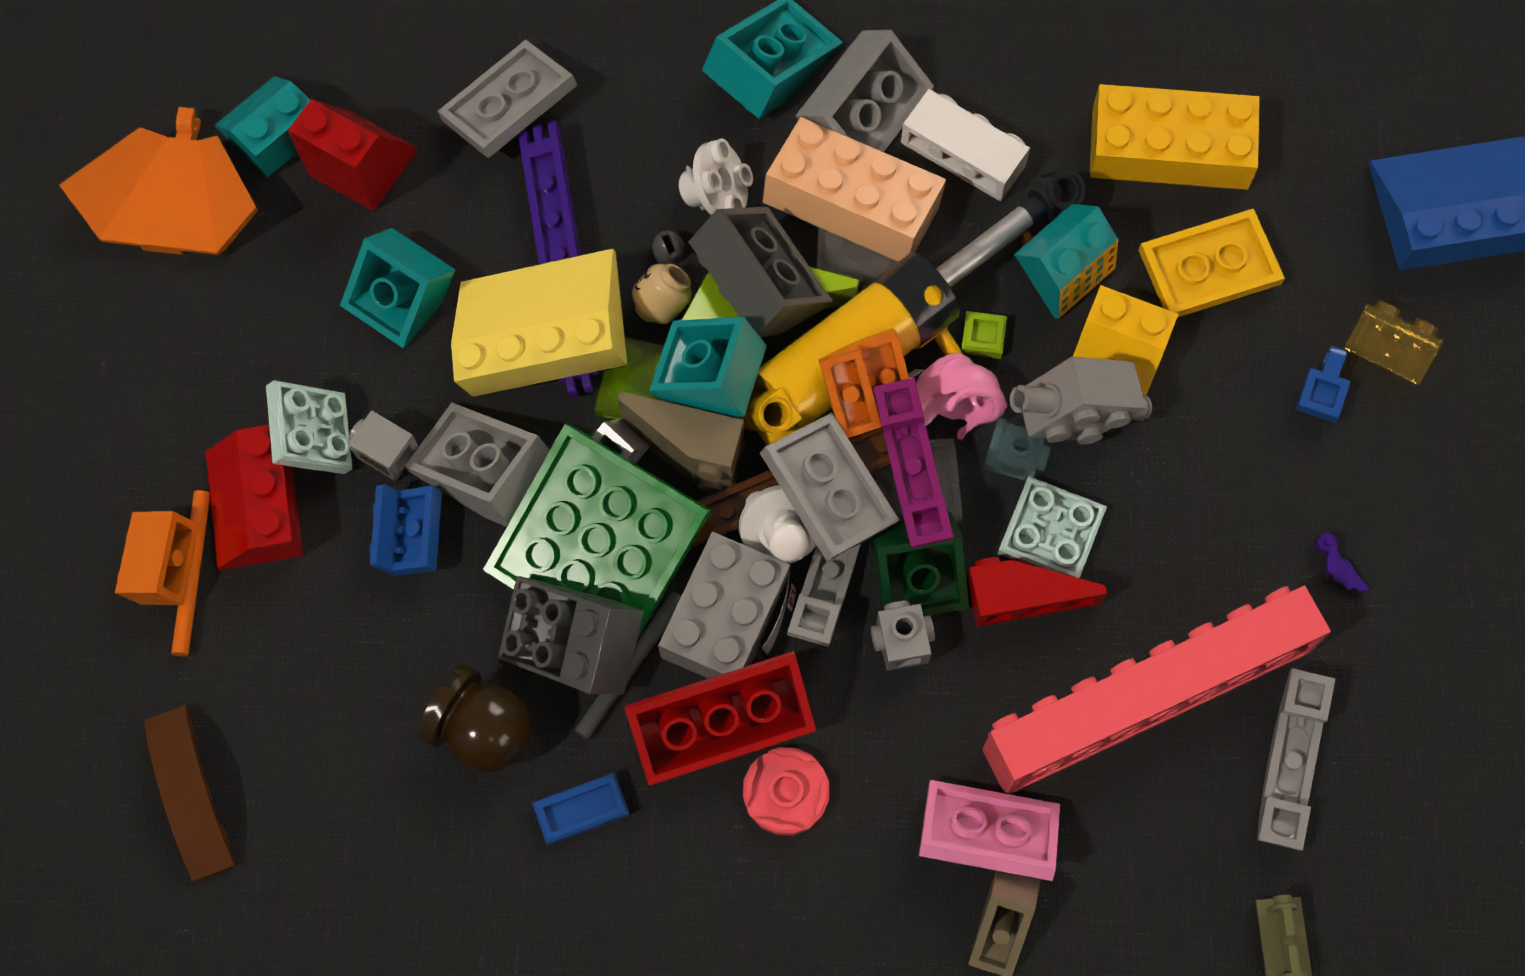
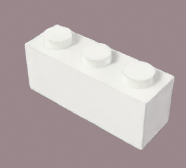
[901,89,1030,202]

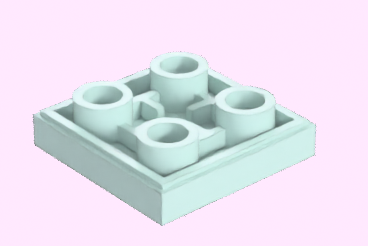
[266,380,352,474]
[998,476,1107,578]

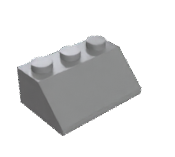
[795,30,934,152]

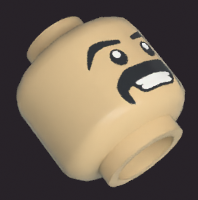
[631,263,692,324]

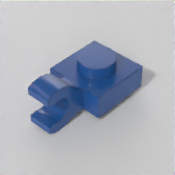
[1295,346,1351,423]

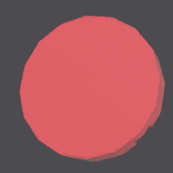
[743,747,829,836]

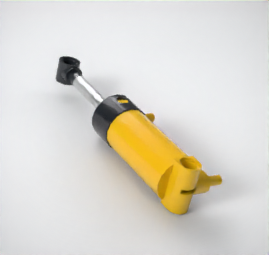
[735,170,1085,446]

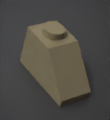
[968,871,1041,976]

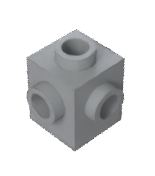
[871,601,935,671]

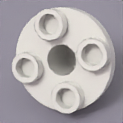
[679,138,753,215]
[739,485,816,564]

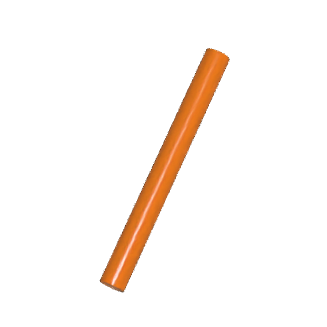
[171,490,210,656]

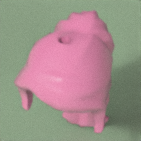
[916,353,1007,441]

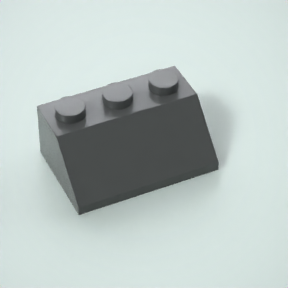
[688,207,833,337]

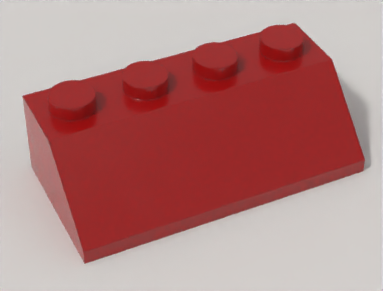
[624,651,816,786]

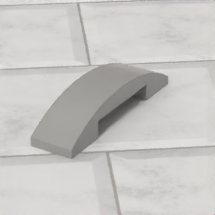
[787,544,861,647]
[1257,668,1335,851]

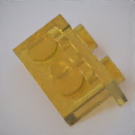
[1343,299,1443,385]

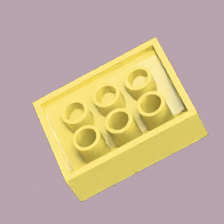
[451,249,628,397]

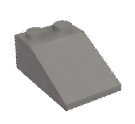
[404,403,550,527]

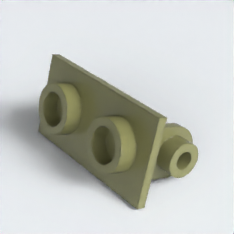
[1255,895,1312,976]

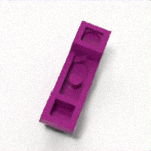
[873,377,954,549]

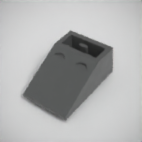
[498,576,644,695]

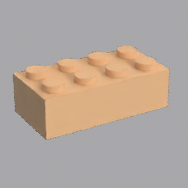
[763,117,946,261]

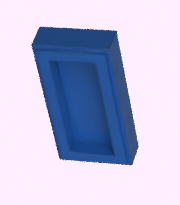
[532,772,630,846]

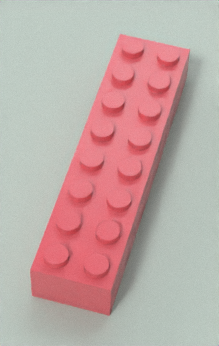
[982,585,1331,794]

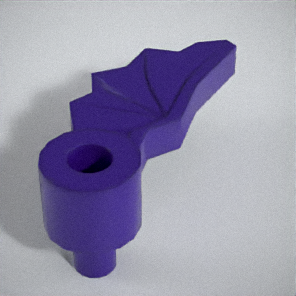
[1315,533,1369,591]

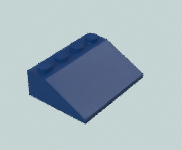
[1368,136,1525,271]

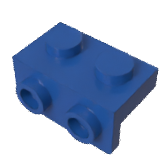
[369,484,442,576]

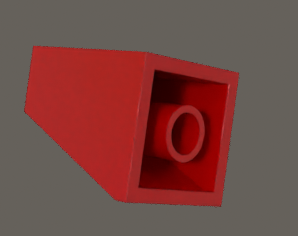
[288,99,418,211]

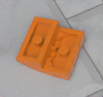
[819,328,909,438]

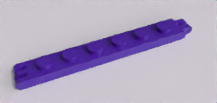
[518,120,600,397]

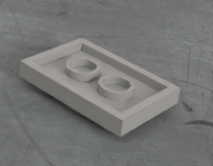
[438,40,577,158]
[760,413,899,562]

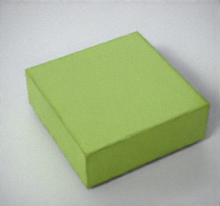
[961,311,1007,359]

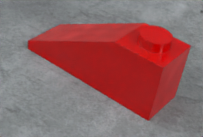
[966,557,1107,627]

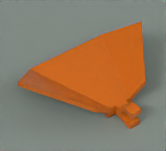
[59,107,258,255]

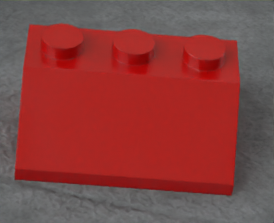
[206,425,303,571]

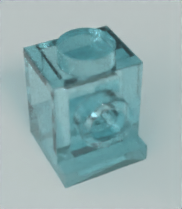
[984,417,1051,481]

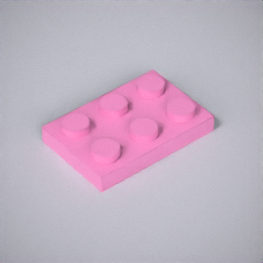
[919,780,1060,881]

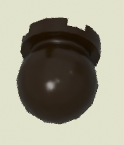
[418,663,532,772]

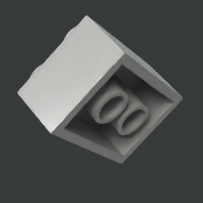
[658,532,790,679]

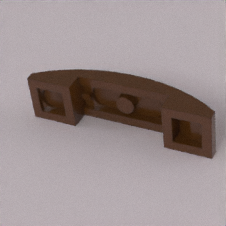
[144,705,237,883]

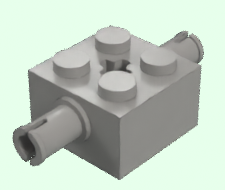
[1010,357,1152,444]

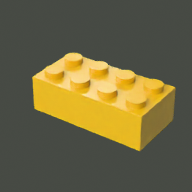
[1089,84,1259,190]

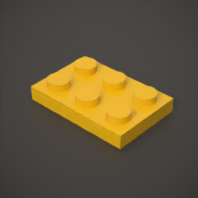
[1138,208,1285,318]

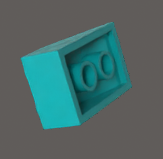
[702,0,843,119]

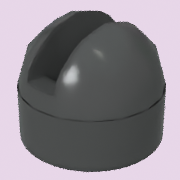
[652,230,685,265]

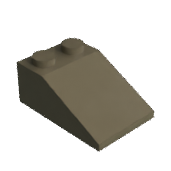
[618,391,745,495]

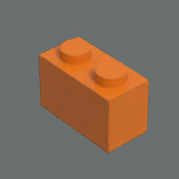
[115,511,199,605]

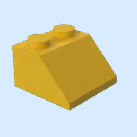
[1073,285,1178,395]

